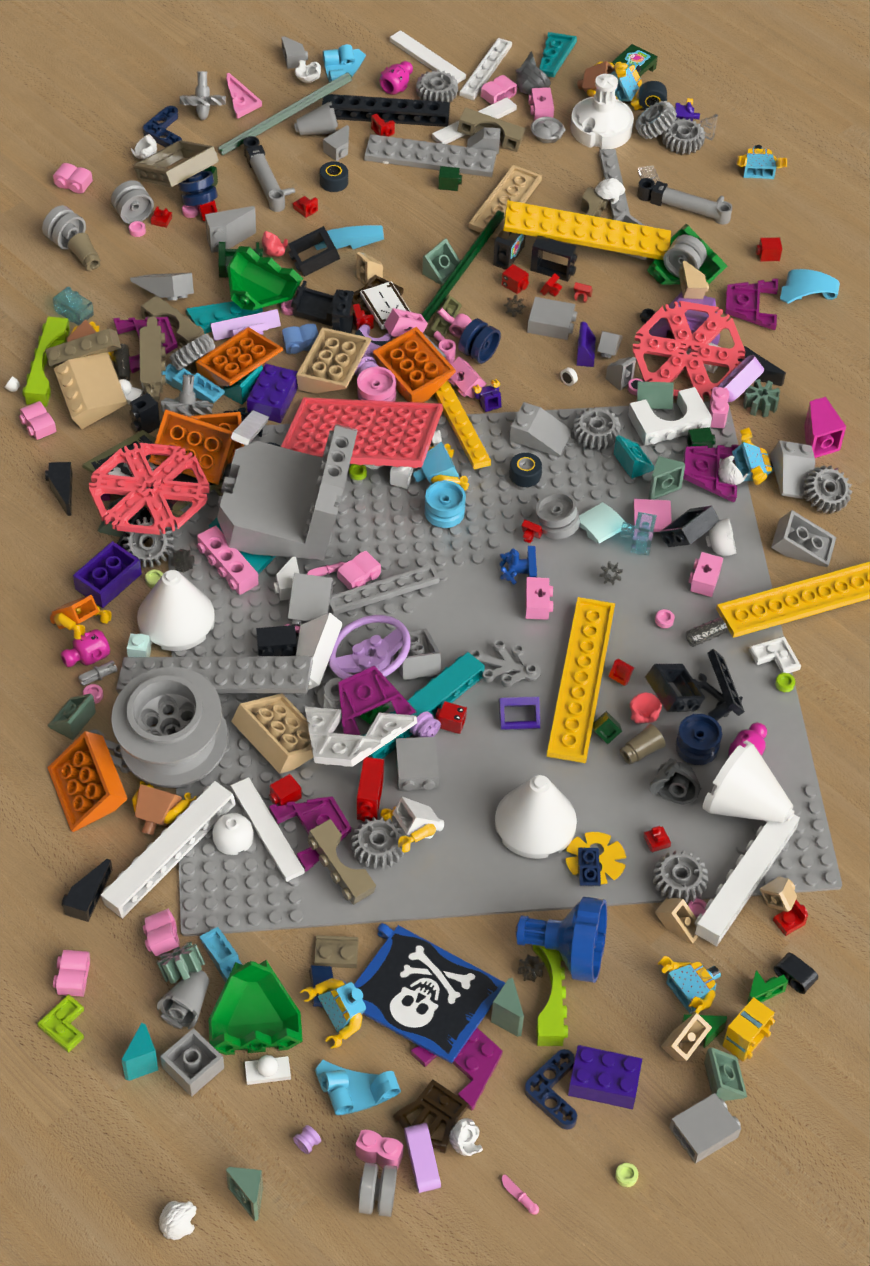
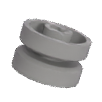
[111,181,154,224]
[42,205,86,250]
[663,235,707,278]
[536,492,580,539]
[359,1162,397,1217]

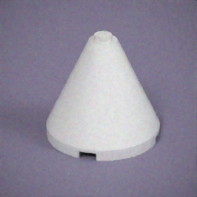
[137,570,215,651]
[703,740,795,823]
[495,775,577,859]

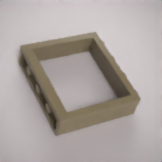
[133,140,219,187]

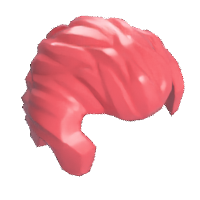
[262,231,288,257]
[629,692,662,724]

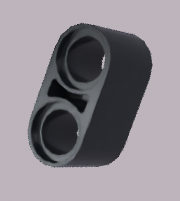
[774,952,818,994]

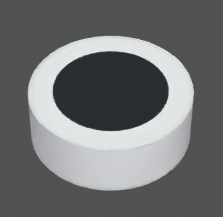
[560,367,578,386]

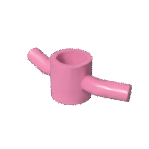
[437,308,472,338]
[433,331,456,364]

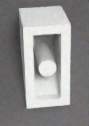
[274,557,300,601]

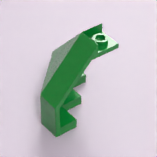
[647,224,728,285]
[227,246,303,310]
[208,960,303,1055]

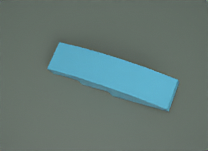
[315,225,384,250]
[163,364,225,403]
[199,927,242,982]

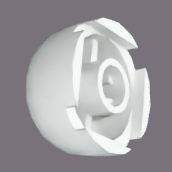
[706,518,736,556]
[212,813,254,855]

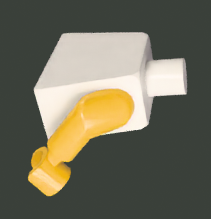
[380,797,444,852]

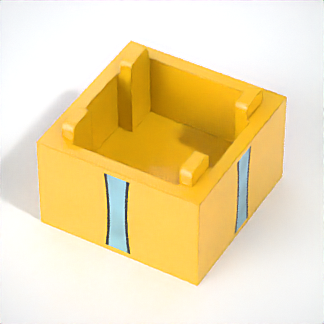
[722,997,775,1062]

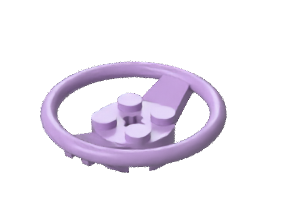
[329,615,411,680]

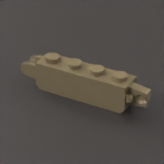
[140,316,166,401]

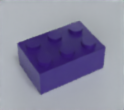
[247,363,298,423]
[73,541,142,608]
[568,1045,643,1109]

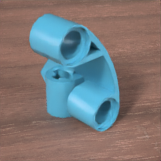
[323,44,366,82]
[780,269,840,304]
[315,1060,401,1115]

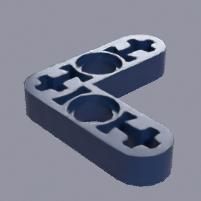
[143,106,182,148]
[525,1049,577,1130]

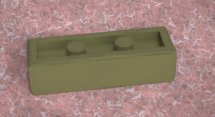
[425,295,462,338]

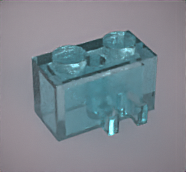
[53,287,94,325]
[620,512,657,556]

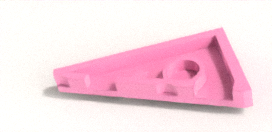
[226,73,262,119]

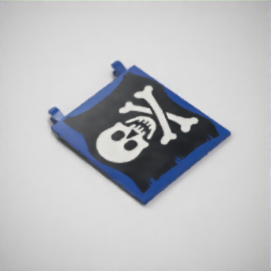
[342,923,505,1064]

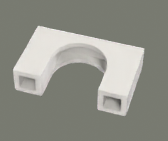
[628,387,712,446]

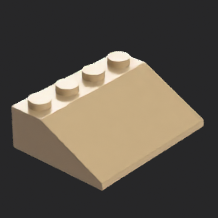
[296,327,371,394]
[54,352,128,429]
[231,693,313,774]

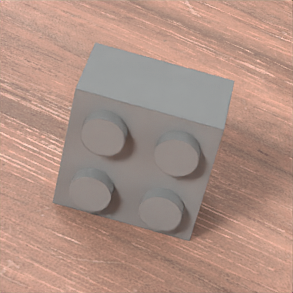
[160,1028,224,1097]

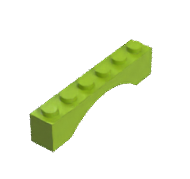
[22,316,70,407]
[532,945,568,1046]

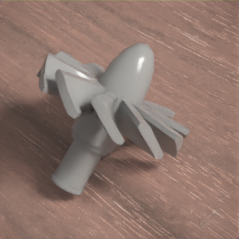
[179,71,226,120]
[161,375,213,416]

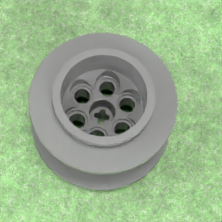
[111,666,228,788]

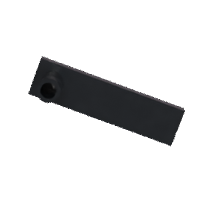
[707,649,745,721]

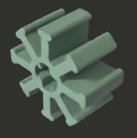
[743,379,780,417]
[157,942,205,984]

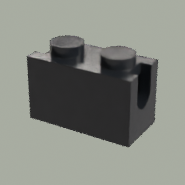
[130,393,160,434]
[256,625,297,656]

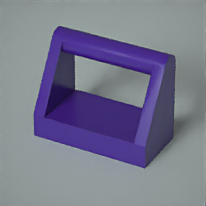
[576,322,596,367]
[498,697,540,730]

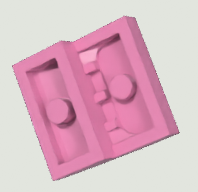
[633,499,672,532]

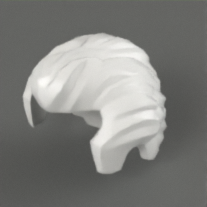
[295,60,321,84]
[131,134,157,160]
[595,178,625,204]
[718,456,748,485]
[449,1118,483,1156]
[159,1201,197,1240]

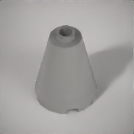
[294,102,339,135]
[157,970,209,1029]

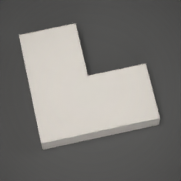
[749,637,801,673]

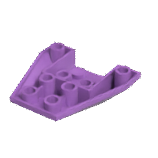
[649,292,720,345]

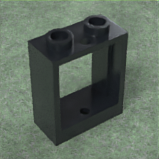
[288,226,340,277]
[530,235,578,282]
[660,506,720,547]
[645,664,705,712]

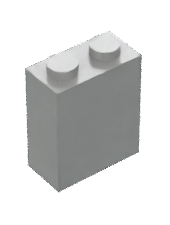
[527,297,577,340]
[288,573,333,625]
[395,737,439,791]
[669,1093,741,1164]

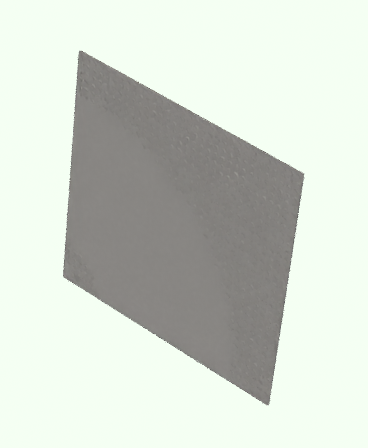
[167,401,842,936]

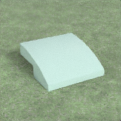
[579,502,628,544]

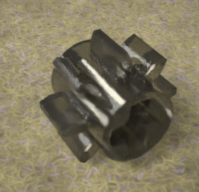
[504,295,526,317]
[171,549,195,573]
[599,561,623,585]
[518,954,544,982]

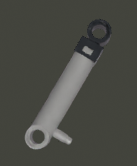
[243,136,295,212]
[637,178,732,225]

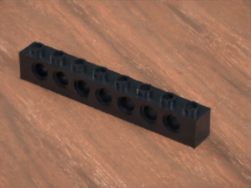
[322,94,450,127]

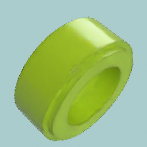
[349,464,367,480]
[775,673,795,692]

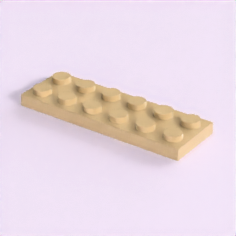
[468,165,542,239]

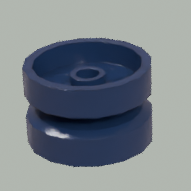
[178,171,218,206]
[458,318,501,364]
[675,714,723,765]

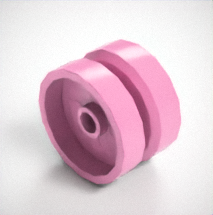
[357,366,396,401]

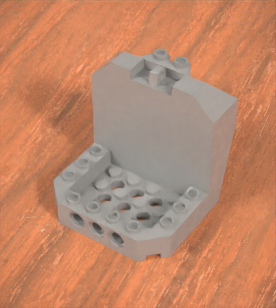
[217,424,358,561]

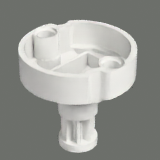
[570,74,634,149]

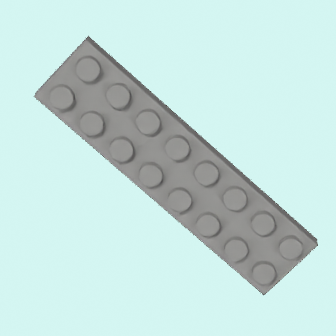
[365,134,497,177]

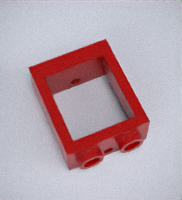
[357,757,384,822]

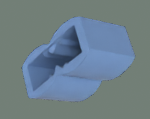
[282,324,319,354]

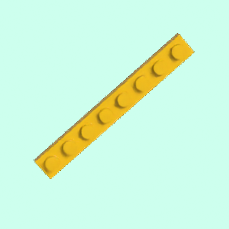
[434,380,491,469]

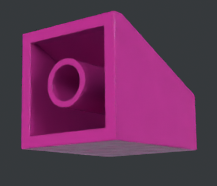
[804,397,846,458]

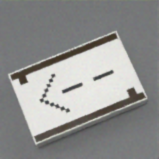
[360,281,411,329]

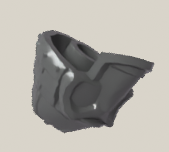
[516,51,551,95]
[650,758,702,804]

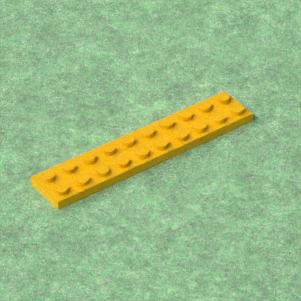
[503,200,671,260]
[716,562,870,638]
[547,597,615,763]

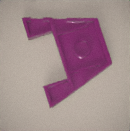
[725,278,778,330]
[113,317,178,374]
[683,444,739,502]
[338,666,417,736]
[269,796,351,872]
[411,1028,503,1111]

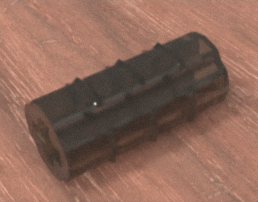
[113,344,131,381]
[685,617,727,647]

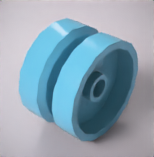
[425,480,466,528]

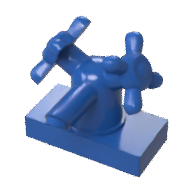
[499,546,537,585]

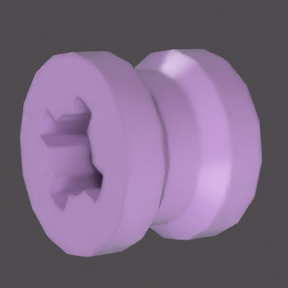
[293,1125,321,1154]

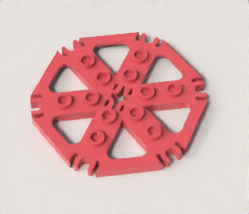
[633,301,745,402]
[89,443,210,535]

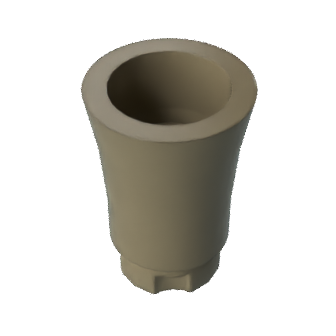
[68,233,101,271]
[620,724,666,765]

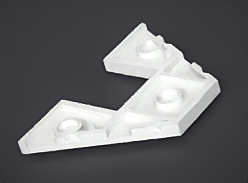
[305,707,417,767]

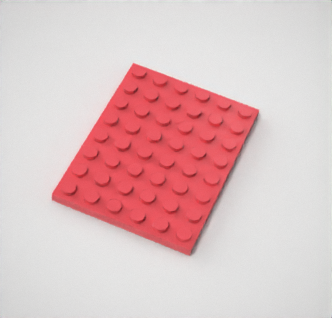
[281,397,443,468]

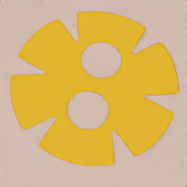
[566,832,626,885]

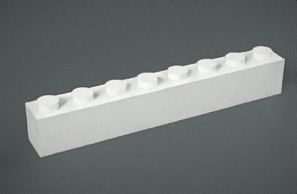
[101,781,236,919]
[695,814,800,946]

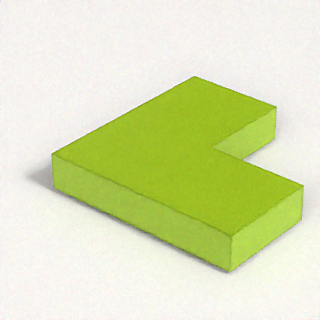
[37,994,84,1053]

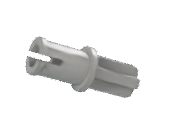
[78,660,117,686]

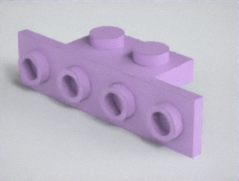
[210,309,281,341]

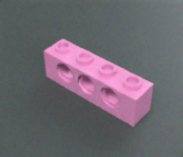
[197,526,259,595]

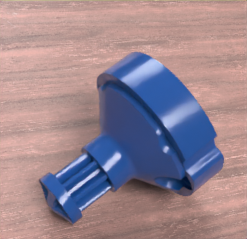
[515,897,607,983]

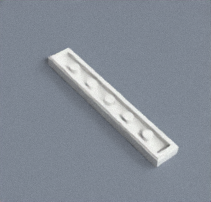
[390,30,466,83]
[459,38,512,101]
[432,97,517,144]
[231,410,269,446]
[231,777,305,882]

